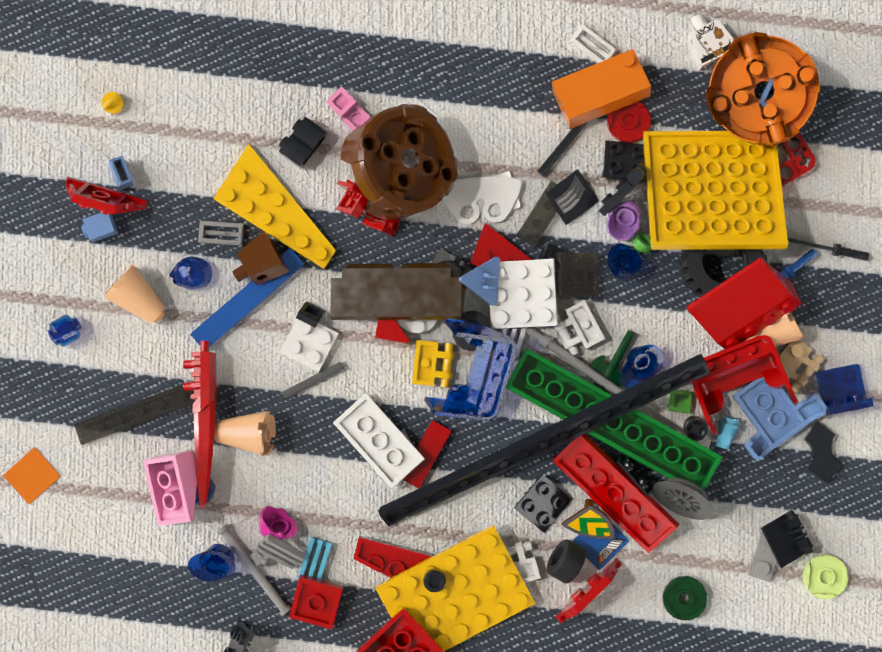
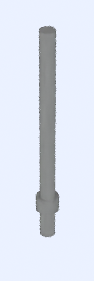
[525,327,624,395]

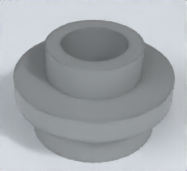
[250,547,270,567]

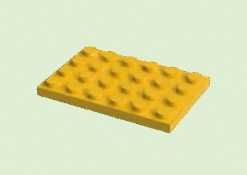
[375,524,535,651]

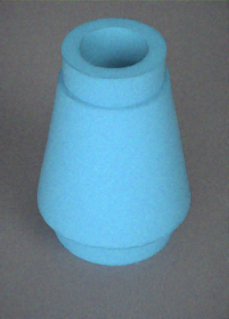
[716,415,740,449]

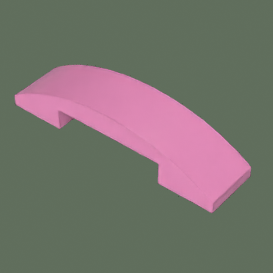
[326,86,370,131]

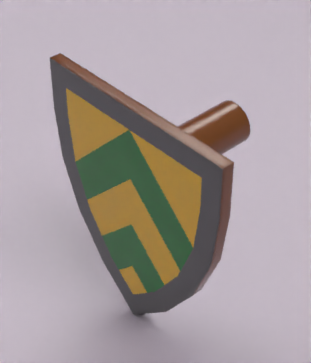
[561,499,615,539]

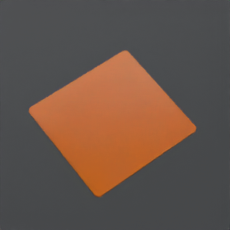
[3,447,60,504]

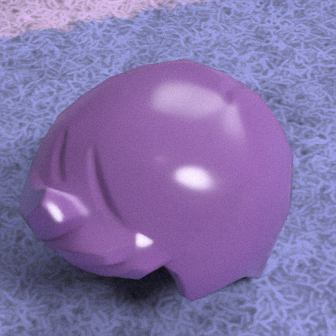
[607,200,641,241]

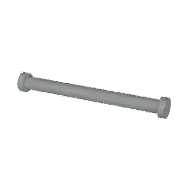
[216,524,292,616]

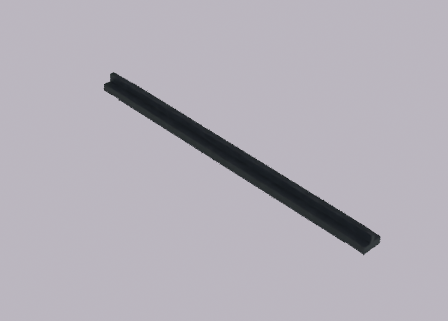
[378,354,711,527]

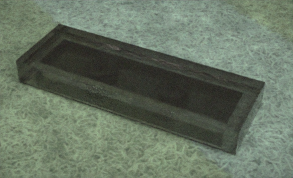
[516,181,557,248]

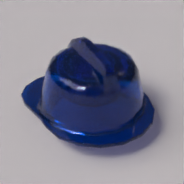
[620,344,664,389]
[188,543,236,582]

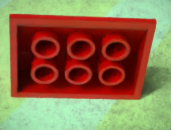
[686,257,802,349]
[356,607,445,652]

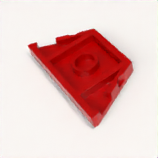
[65,177,148,215]
[555,558,622,623]

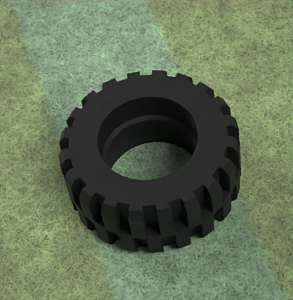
[679,249,767,297]

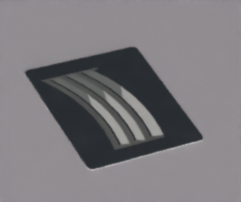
[545,169,598,225]

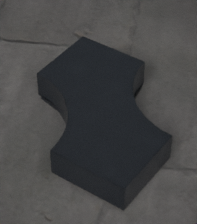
[804,421,841,483]

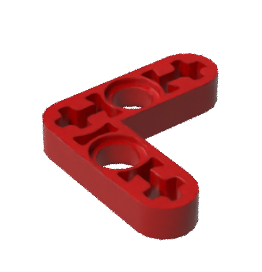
[779,132,816,187]

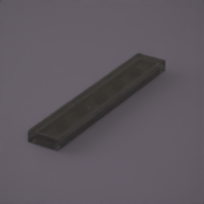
[74,381,196,445]

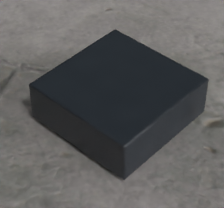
[296,302,325,328]

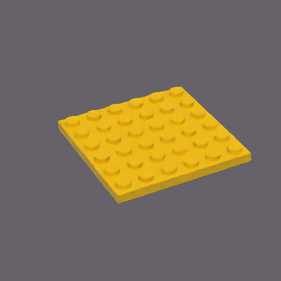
[643,131,788,250]

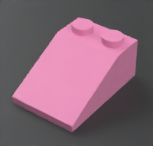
[143,450,197,526]

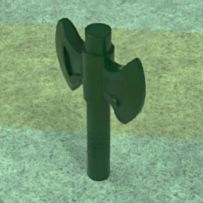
[585,330,635,391]

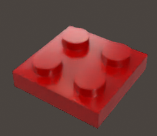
[289,574,343,629]

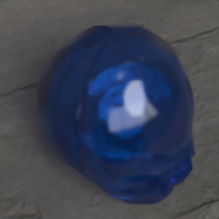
[607,243,643,280]
[169,256,212,290]

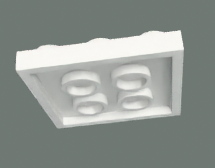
[490,259,558,329]

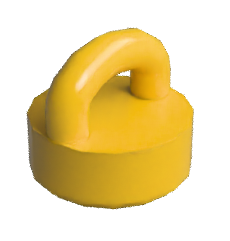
[102,92,124,114]

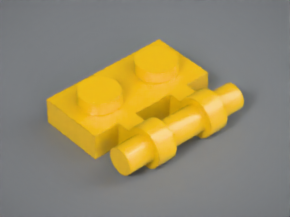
[412,340,455,388]

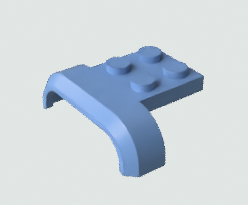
[732,377,827,460]

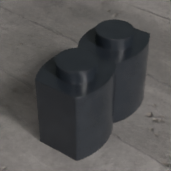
[279,116,327,169]

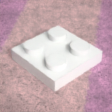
[280,319,339,372]

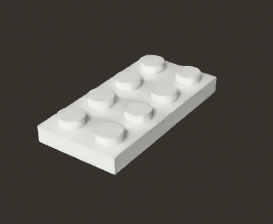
[333,393,425,489]

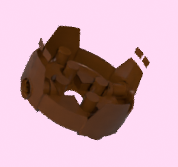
[340,104,458,222]

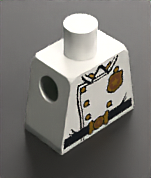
[688,13,734,70]

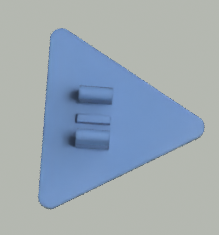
[459,257,500,306]

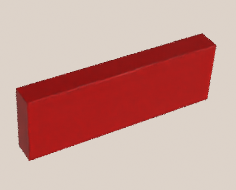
[403,420,451,488]

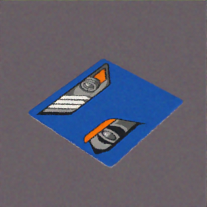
[572,523,629,570]

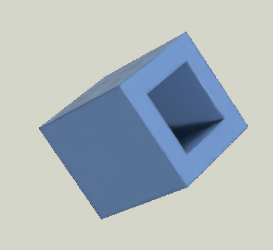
[81,213,119,242]

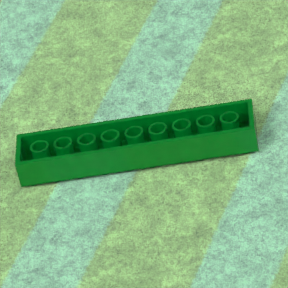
[504,348,722,491]

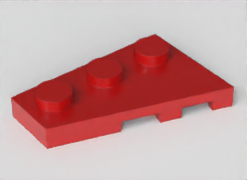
[470,223,532,267]

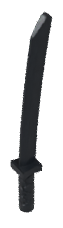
[787,237,869,261]

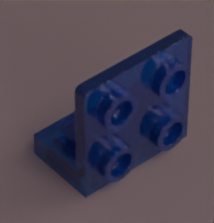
[815,364,874,415]

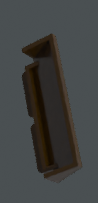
[330,263,465,320]

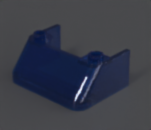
[424,319,517,421]

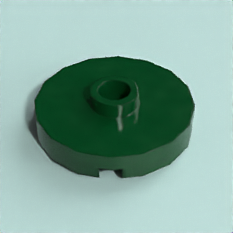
[662,576,707,621]

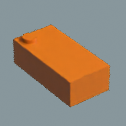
[552,49,651,129]

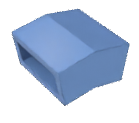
[108,156,133,190]

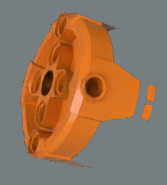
[706,31,820,146]

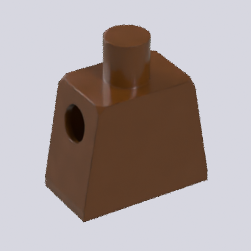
[232,231,289,285]

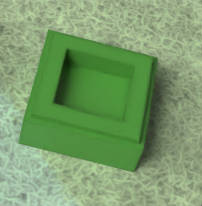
[668,390,693,414]

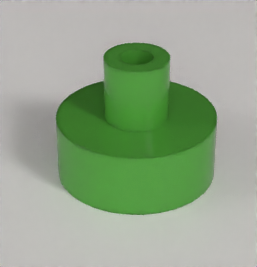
[631,231,651,255]

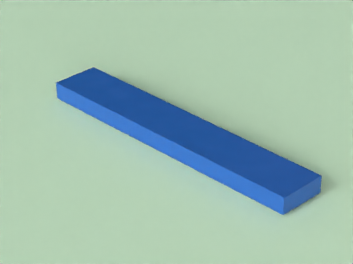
[190,248,305,347]

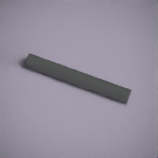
[282,361,344,400]

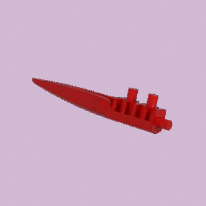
[183,341,217,509]

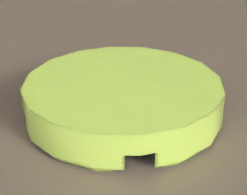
[803,554,849,599]

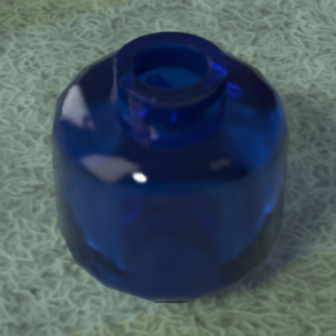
[47,314,82,347]

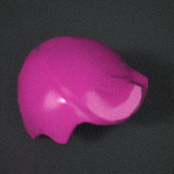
[259,505,298,540]

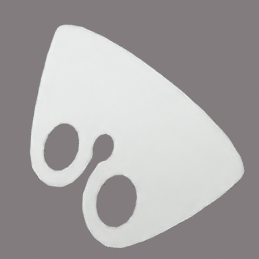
[443,177,522,224]

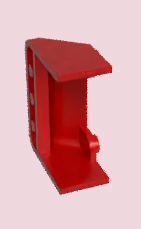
[692,335,798,435]

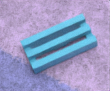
[298,537,332,580]

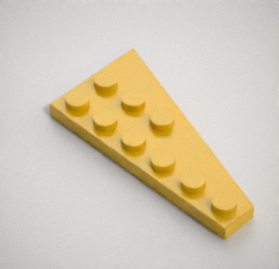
[213,144,336,270]

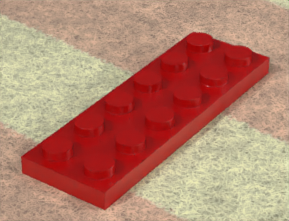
[552,434,680,553]

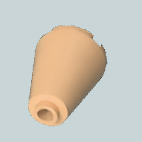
[104,264,166,324]
[745,312,804,347]
[214,411,276,456]

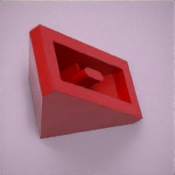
[375,320,410,344]

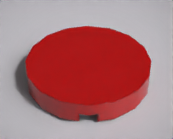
[607,101,651,143]

